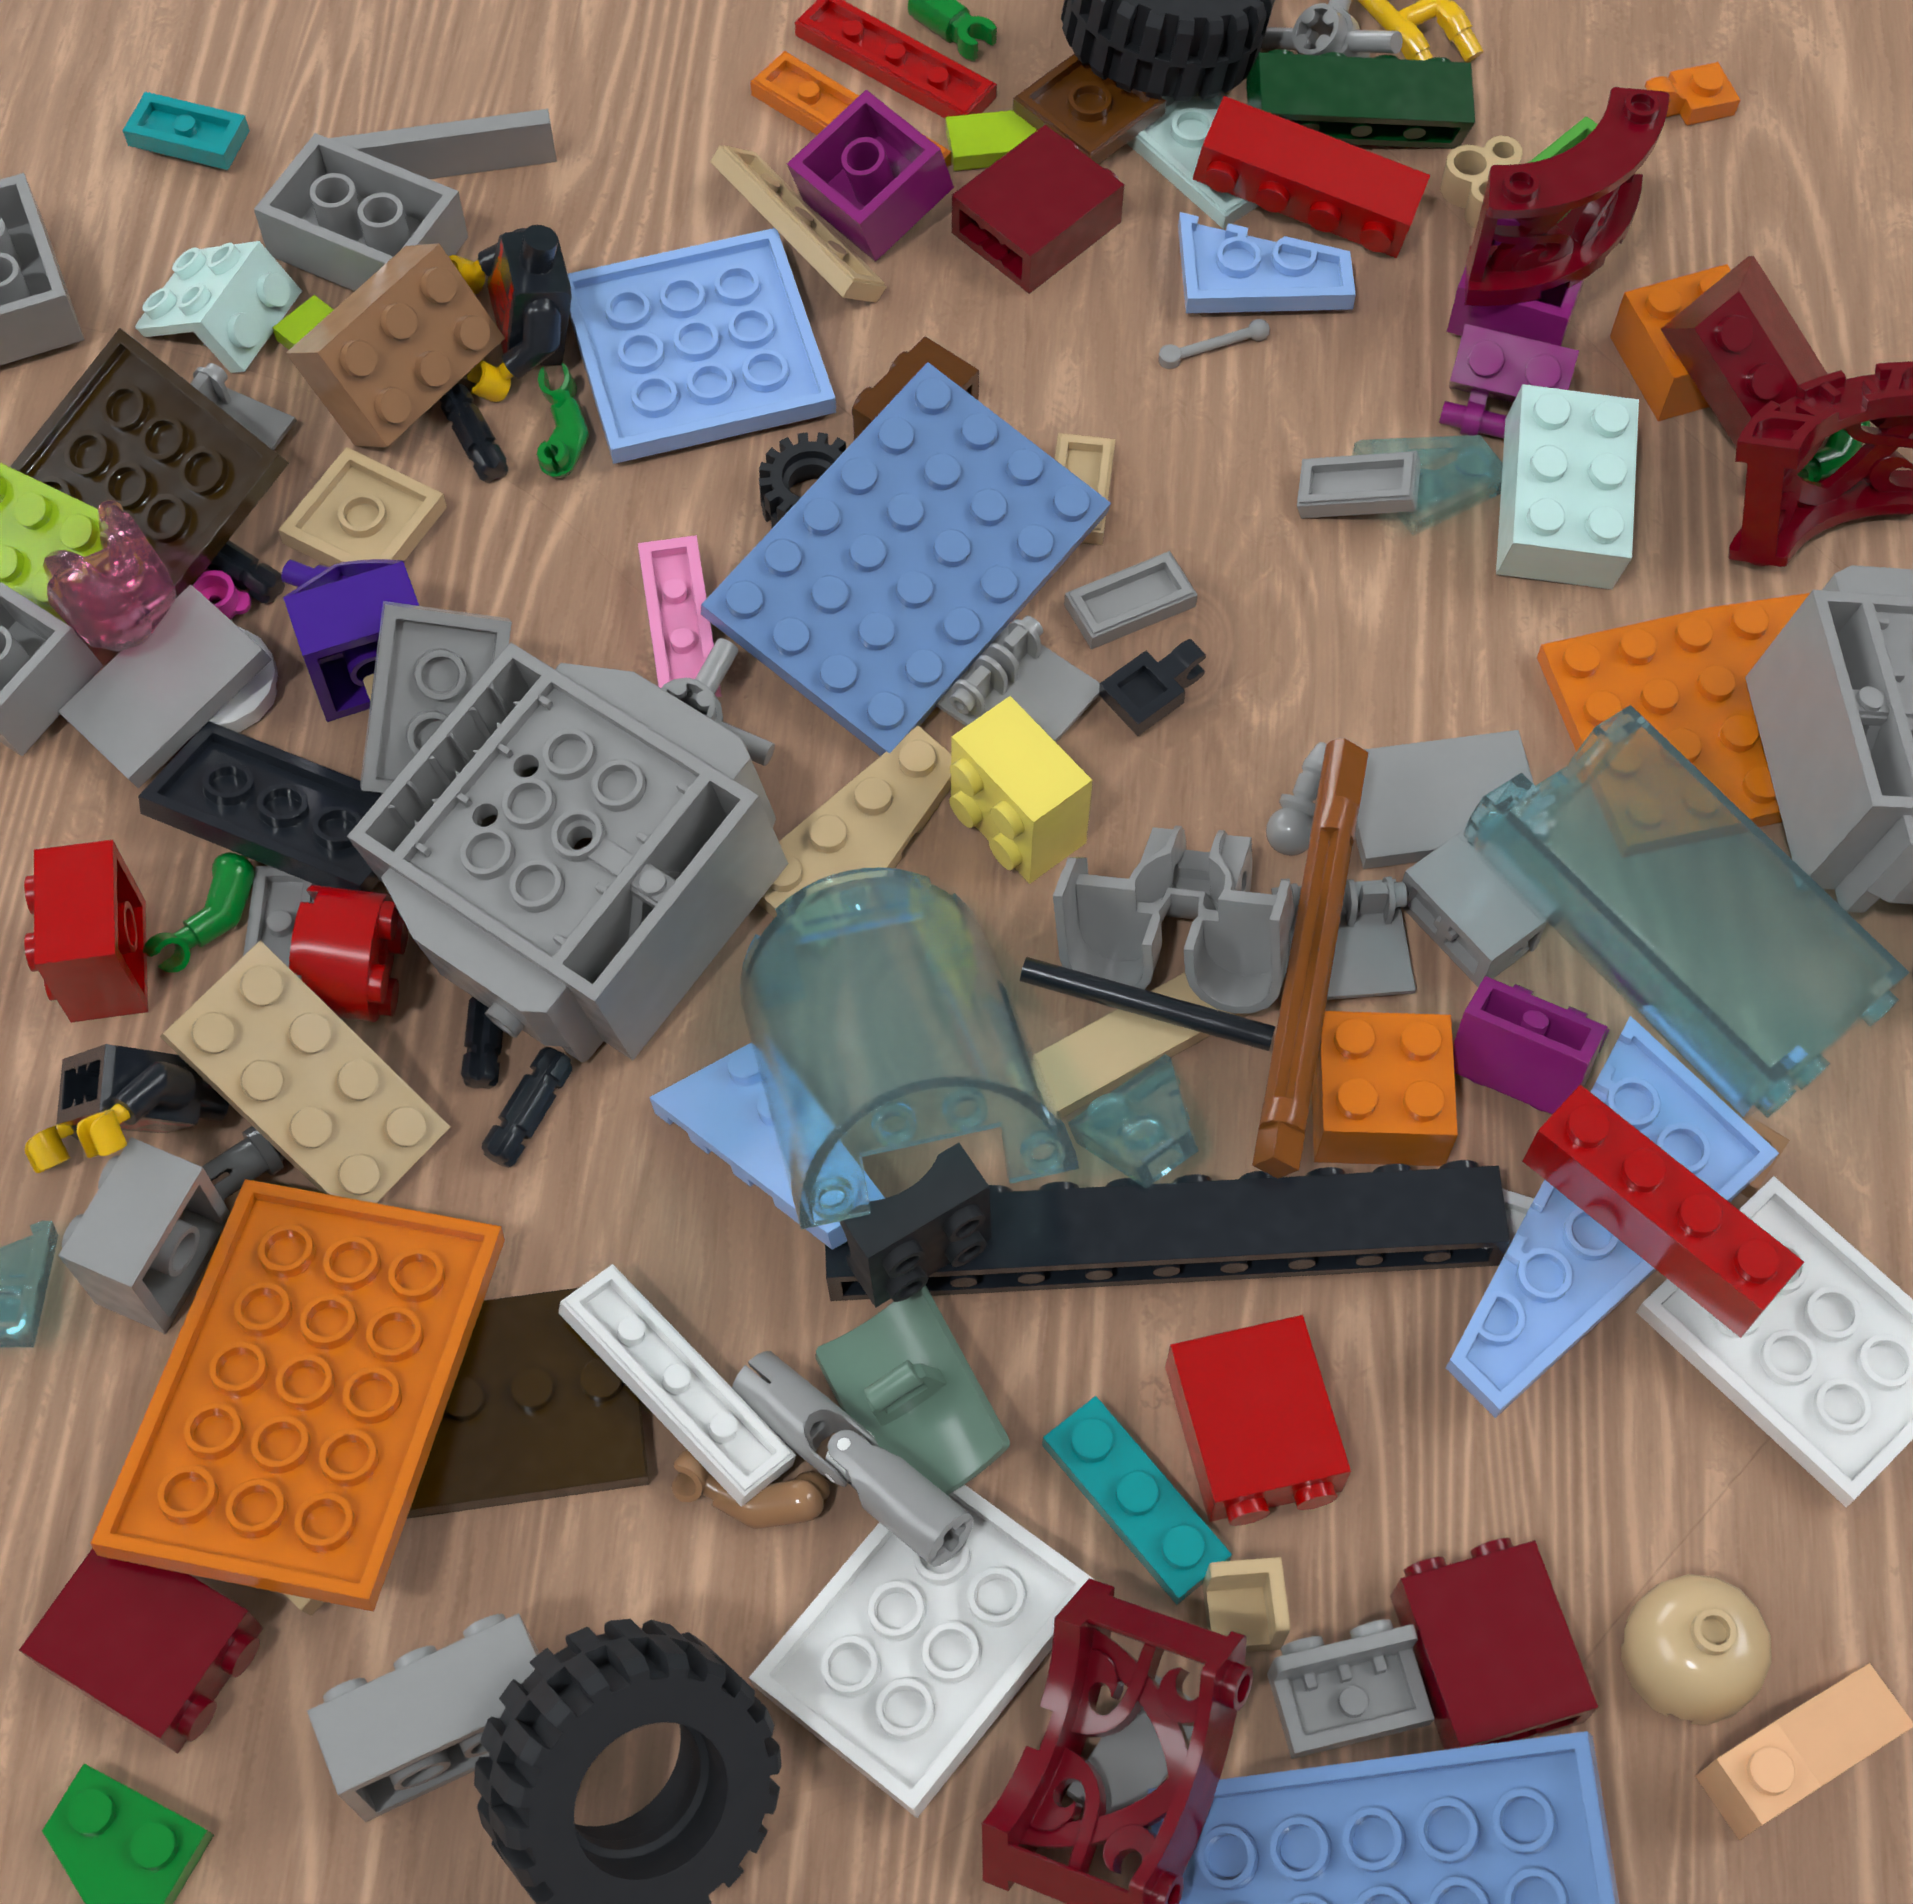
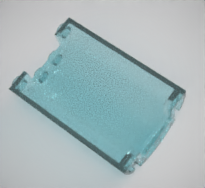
[1464,705,1910,1119]
[740,867,1079,1230]

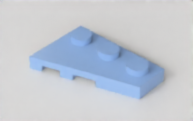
[1178,212,1356,313]

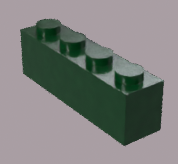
[1246,49,1475,149]

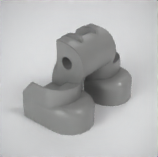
[1053,825,1295,1014]

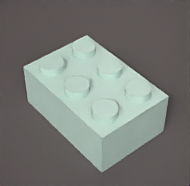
[1496,384,1639,589]

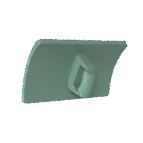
[815,1285,1010,1495]

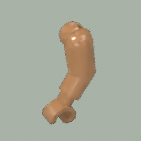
[672,1450,830,1529]

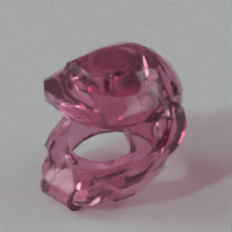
[43,500,176,651]

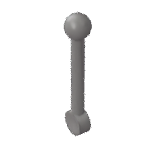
[1159,319,1270,369]

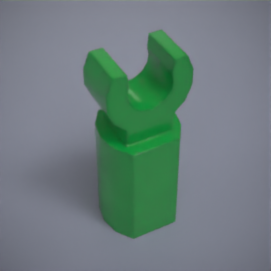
[907,0,997,61]

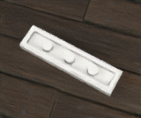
[559,1264,796,1507]

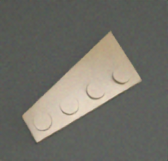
[758,725,951,966]

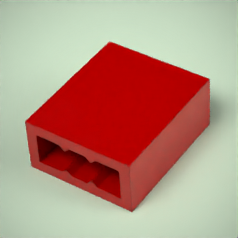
[1165,1315,1351,1526]

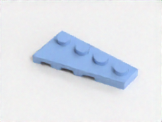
[649,1036,885,1250]

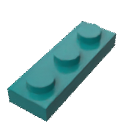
[1042,1396,1232,1605]

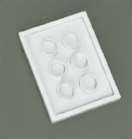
[1636,1176,1913,1507]
[749,1485,1095,1818]

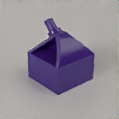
[281,559,419,722]

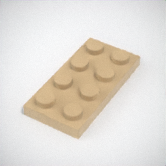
[160,940,451,1203]

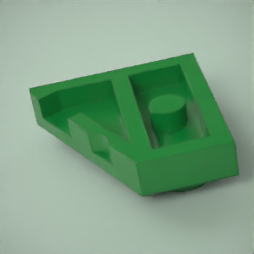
[42,1763,214,1904]

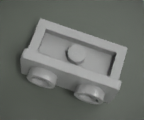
[1267,1619,1434,1759]

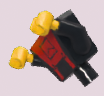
[449,224,572,402]
[24,1044,229,1173]

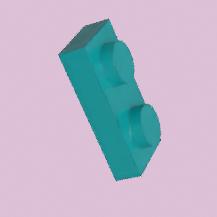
[122,91,250,170]

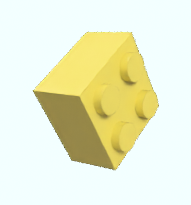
[949,696,1093,884]

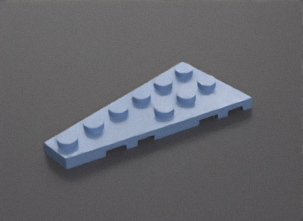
[1446,1016,1779,1418]

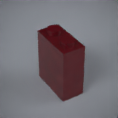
[951,124,1124,294]
[1390,1538,1599,1750]
[19,1548,263,1754]

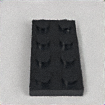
[138,721,383,892]

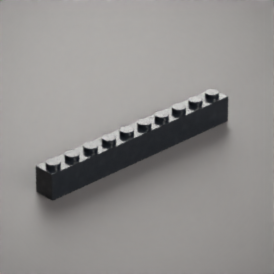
[825,1160,1510,1301]

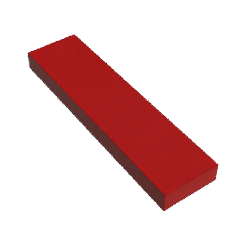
[795,0,997,119]

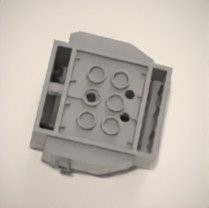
[1745,565,1913,913]
[347,642,788,1062]

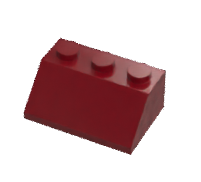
[1660,256,1827,446]

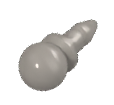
[1266,742,1327,856]

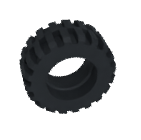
[1061,0,1275,101]
[474,1619,782,1904]

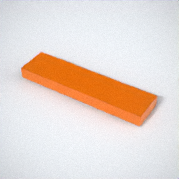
[750,51,951,168]

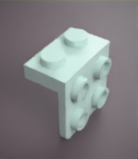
[135,241,302,373]

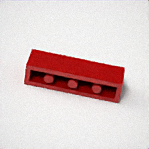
[1192,96,1430,258]
[1522,1084,1804,1338]

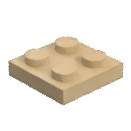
[278,447,447,567]

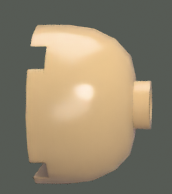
[1621,1574,1772,1725]

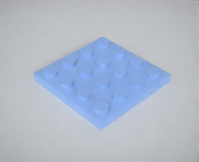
[568,228,836,464]

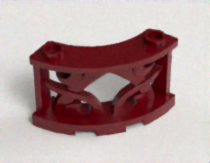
[1464,87,1670,306]
[1728,361,1913,567]
[982,1578,1253,1904]

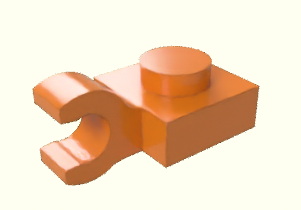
[1645,62,1741,125]

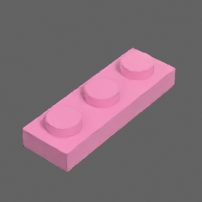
[638,535,722,697]

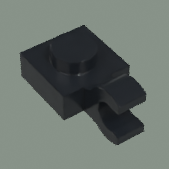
[1099,638,1206,736]

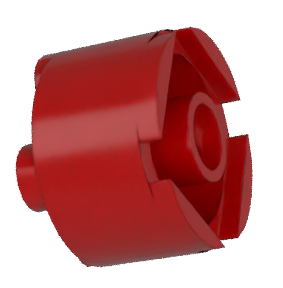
[289,885,409,1022]

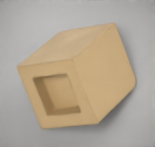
[1202,1557,1290,1652]

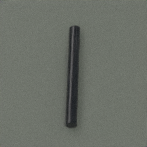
[1020,957,1276,1051]

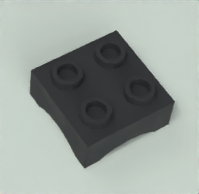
[838,1143,992,1308]

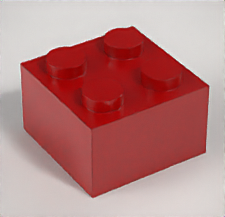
[24,839,148,1022]

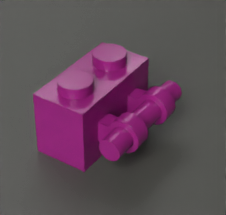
[1439,324,1579,439]
[1453,976,1610,1114]

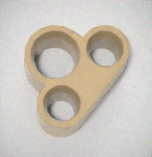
[1440,136,1523,229]

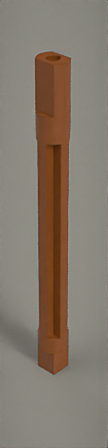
[1252,738,1369,1179]

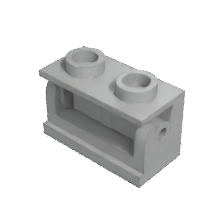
[1402,831,1548,987]

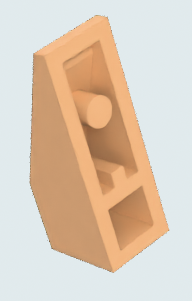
[1695,1663,1913,1841]

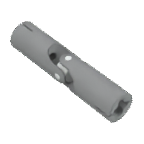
[732,1351,973,1567]

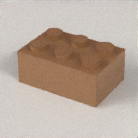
[286,243,505,447]

